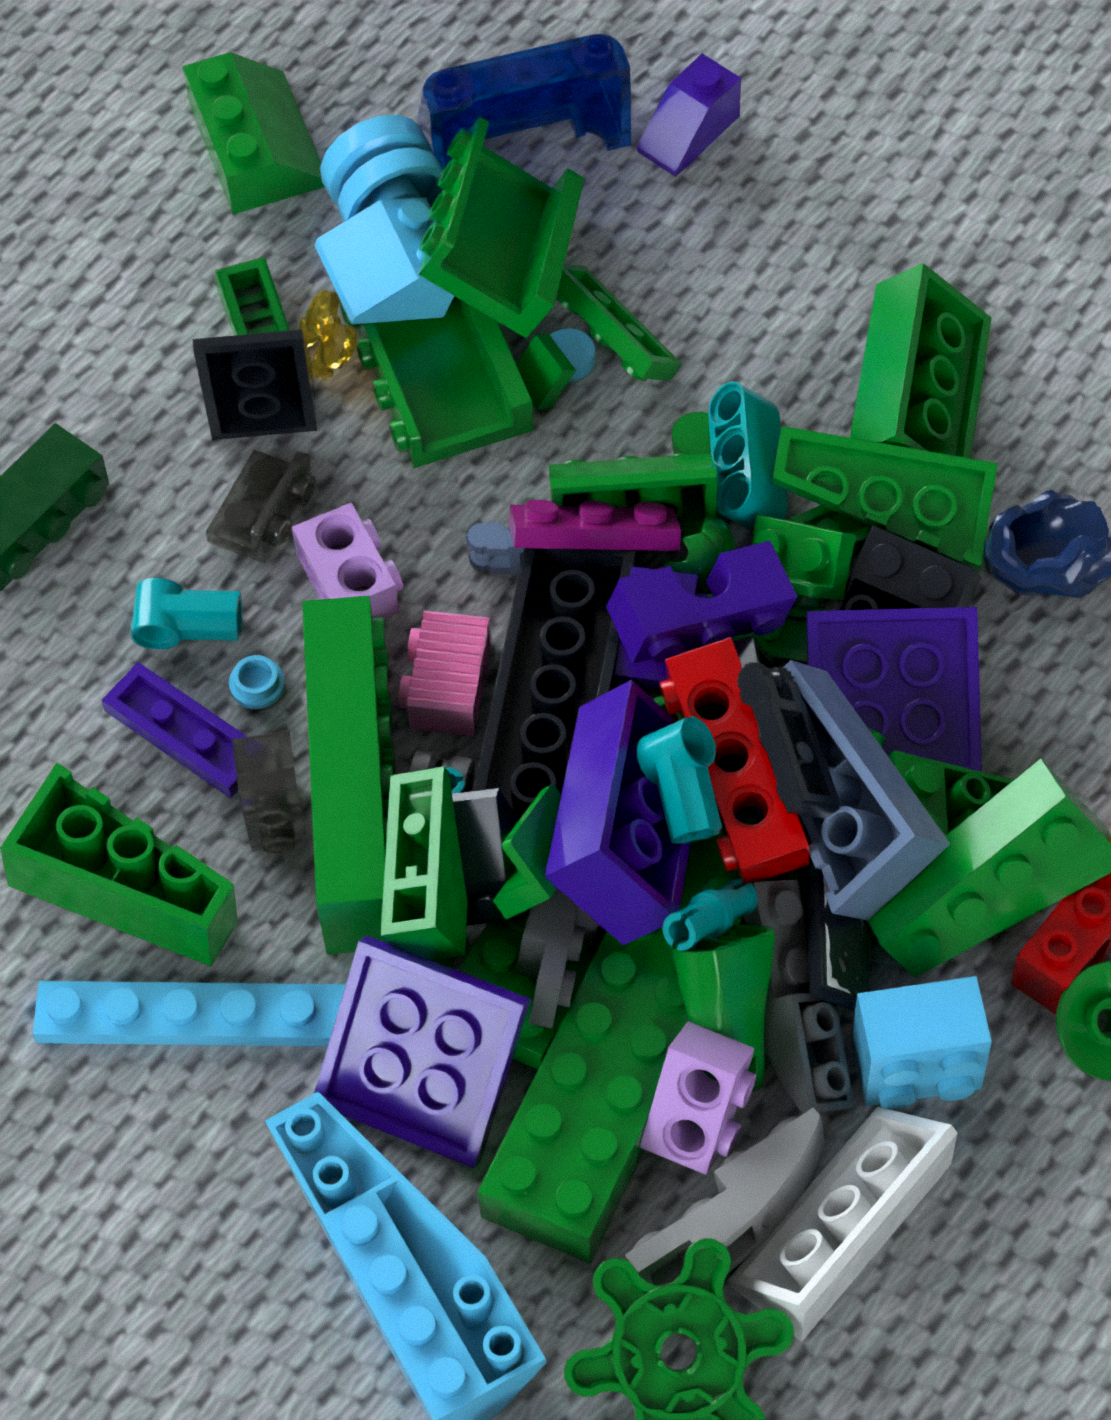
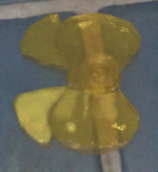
[299,289,358,379]

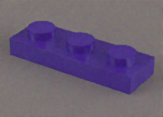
[101,662,267,799]

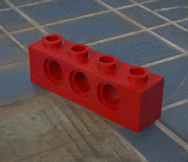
[659,637,810,886]
[1011,873,1111,1015]

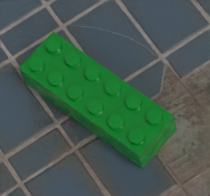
[302,595,396,954]

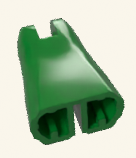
[669,924,776,1093]

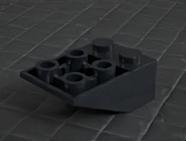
[834,525,982,610]

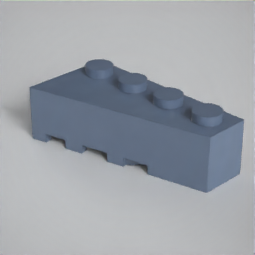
[783,660,950,920]

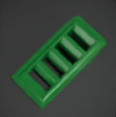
[215,256,290,335]

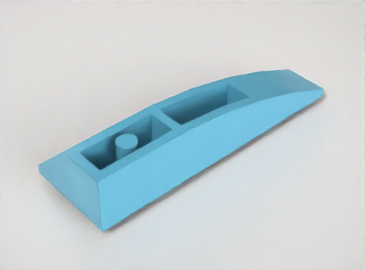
[265,1092,547,1420]

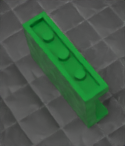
[418,117,585,338]
[339,296,534,468]

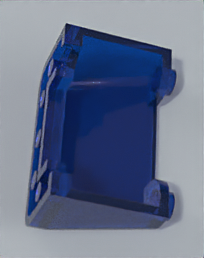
[417,34,631,169]

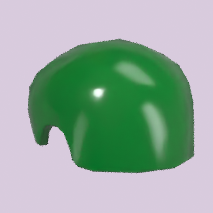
[663,515,735,594]

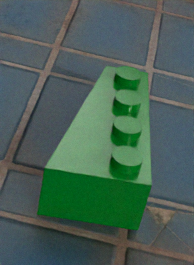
[867,759,1111,978]

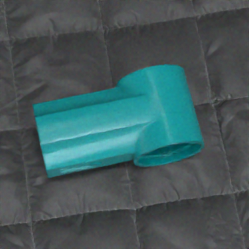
[130,578,242,649]
[636,716,722,844]

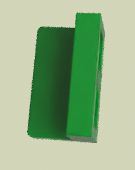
[493,785,561,919]

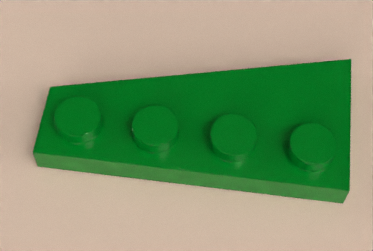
[771,426,998,573]

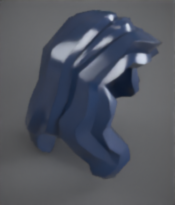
[984,490,1111,598]

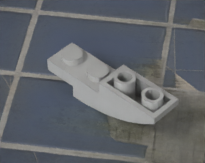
[625,1107,826,1285]

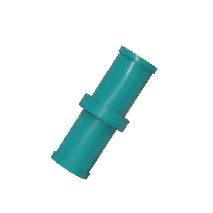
[662,878,758,951]

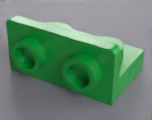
[751,515,856,608]

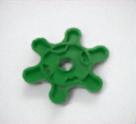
[564,1238,794,1420]

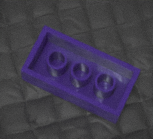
[545,680,690,945]

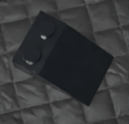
[193,330,317,440]

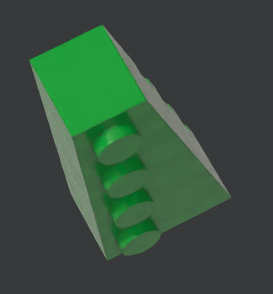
[0,762,238,967]

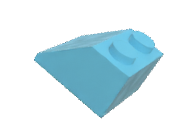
[314,197,454,324]

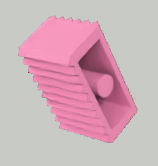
[398,610,492,737]

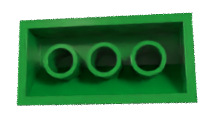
[850,263,992,458]

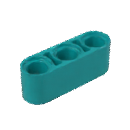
[708,381,788,532]

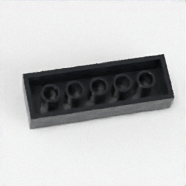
[473,548,636,820]

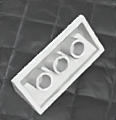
[728,1107,958,1342]

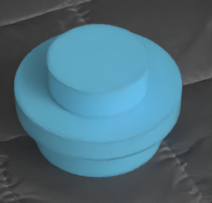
[229,655,285,709]

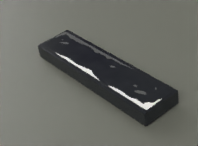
[805,828,870,1011]

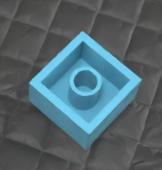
[851,976,992,1110]

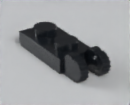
[736,662,841,818]

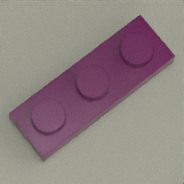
[509,500,681,551]

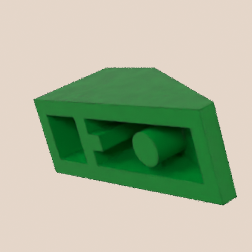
[381,767,468,961]

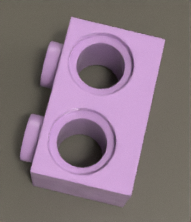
[292,502,403,619]
[640,1021,757,1175]

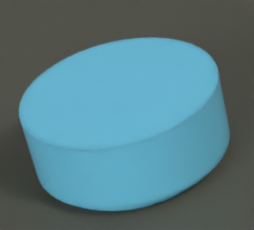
[550,328,595,382]

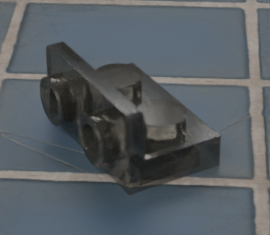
[206,450,316,564]

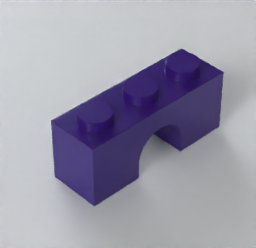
[606,541,797,664]

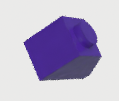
[637,53,741,177]

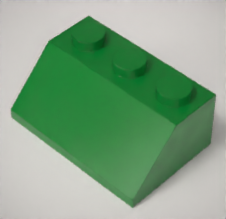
[182,52,325,215]
[548,452,717,539]

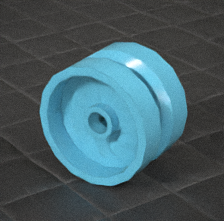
[320,115,444,222]

